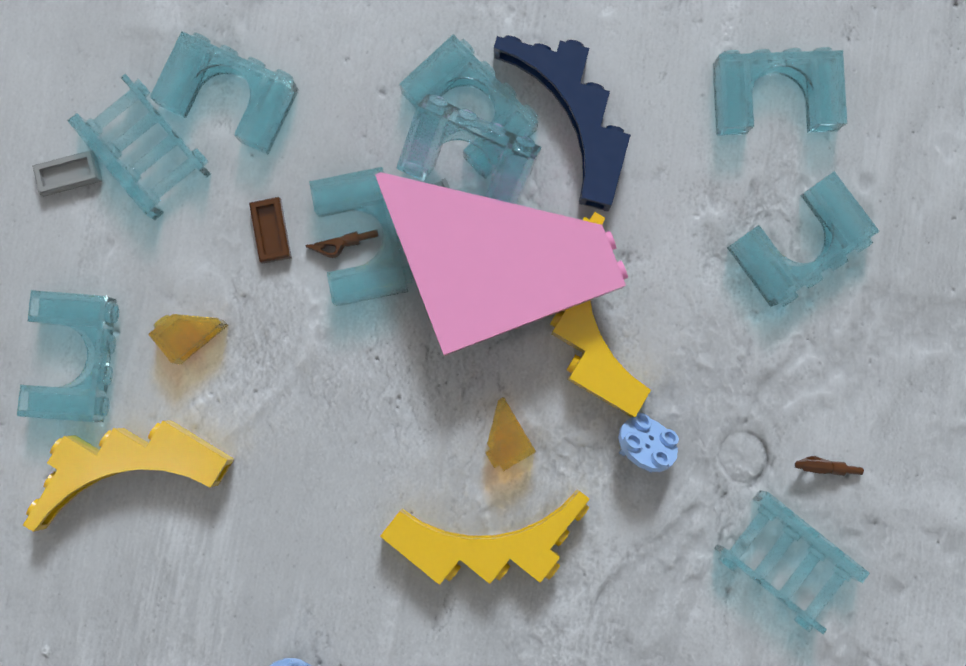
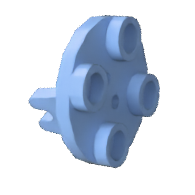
[618,413,679,473]

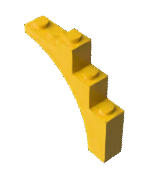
[550,212,651,417]
[23,420,234,532]
[380,489,590,585]

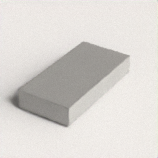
[32,150,102,197]

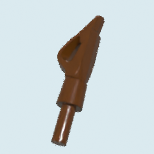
[305,229,379,258]
[795,456,864,476]

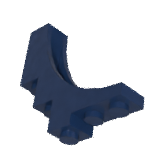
[493,35,631,212]

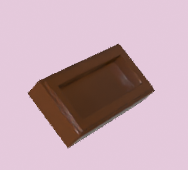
[249,197,292,264]

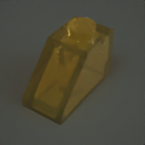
[148,314,229,365]
[485,397,536,471]

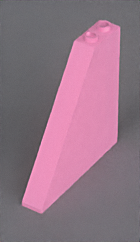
[375,172,628,356]

